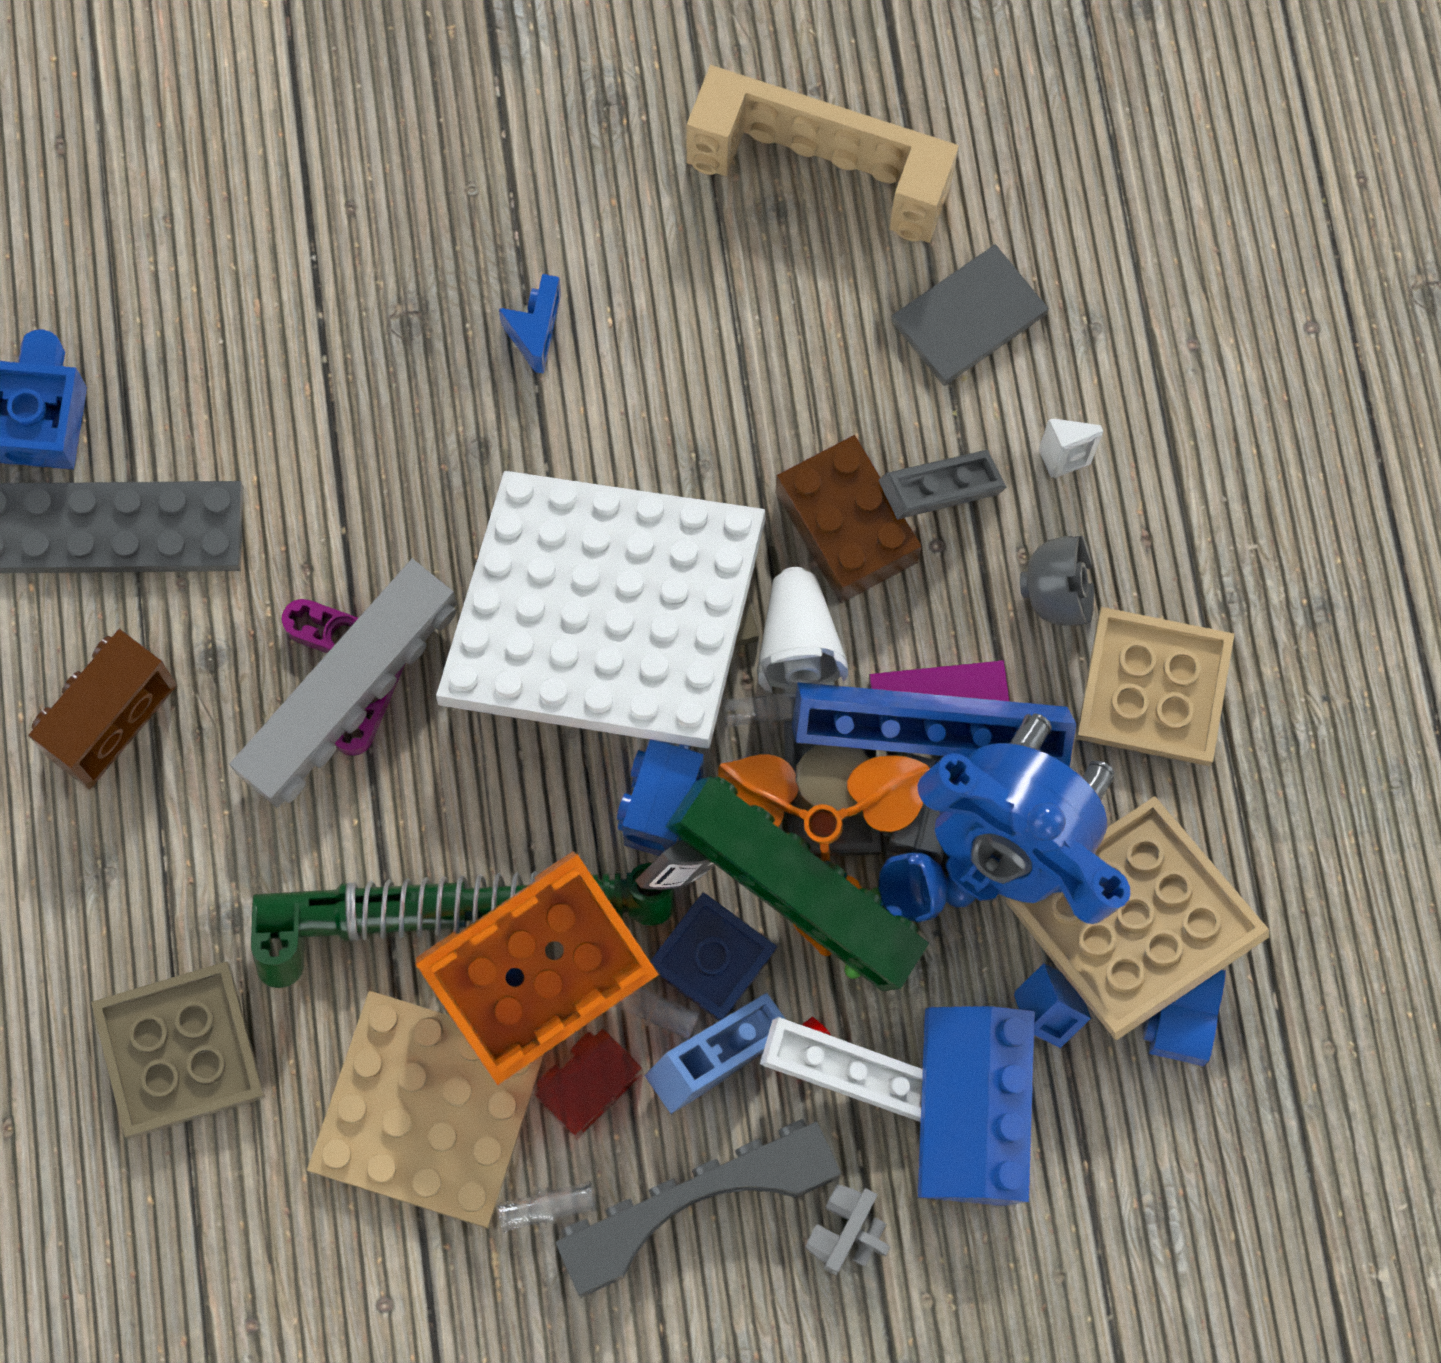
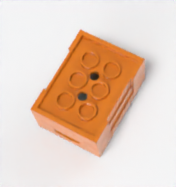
[415,851,659,1085]

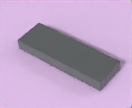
[878,449,1007,520]

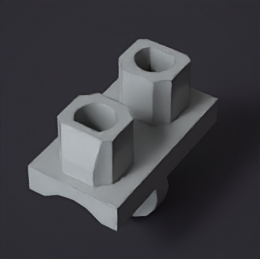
[805,1184,890,1275]

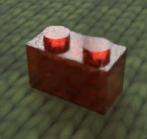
[535,1028,643,1141]

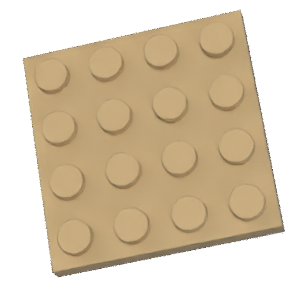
[1005,796,1269,1040]
[307,990,546,1229]

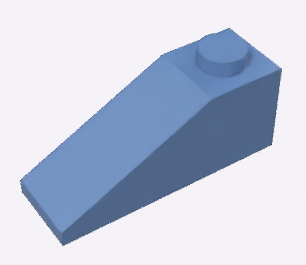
[644,993,785,1114]

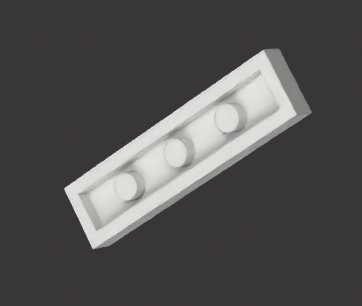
[760,1017,923,1122]

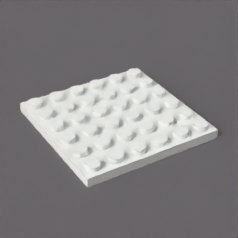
[436,471,766,749]

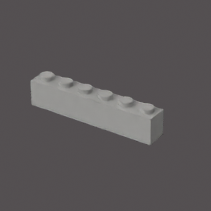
[229,558,457,809]

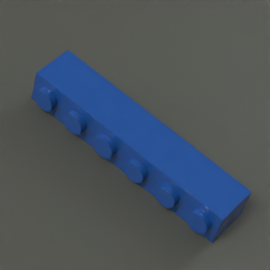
[792,682,1076,767]

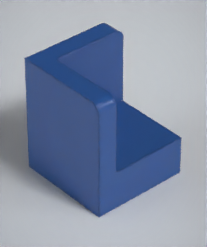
[1014,963,1091,1048]

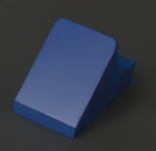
[499,274,561,374]

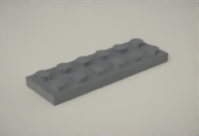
[0,481,244,573]

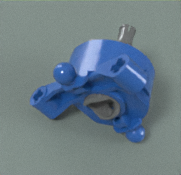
[917,713,1131,924]

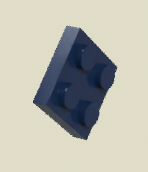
[650,892,778,1021]

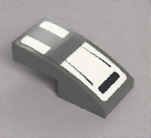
[635,839,715,890]

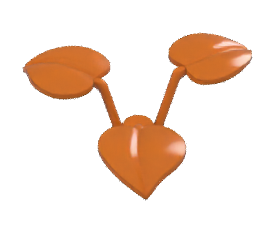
[718,754,930,956]

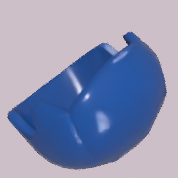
[878,853,948,923]

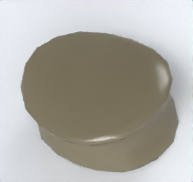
[794,745,869,811]

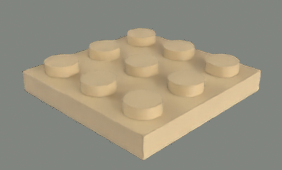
[1076,607,1234,766]

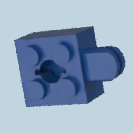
[0,329,87,470]
[616,739,704,856]

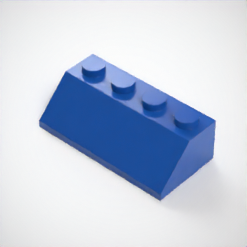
[918,1006,1035,1206]

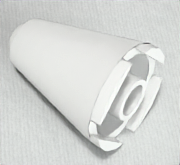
[757,567,848,697]

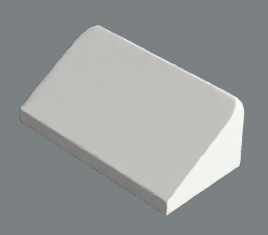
[1039,419,1104,478]

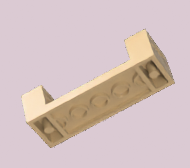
[687,65,959,243]

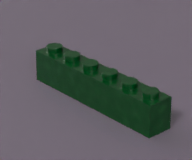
[665,776,929,991]

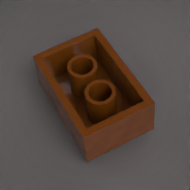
[775,435,922,604]
[28,629,178,790]

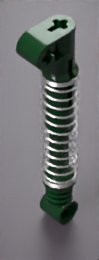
[251,862,675,988]

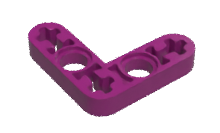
[281,599,406,756]

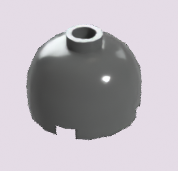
[1020,536,1094,626]

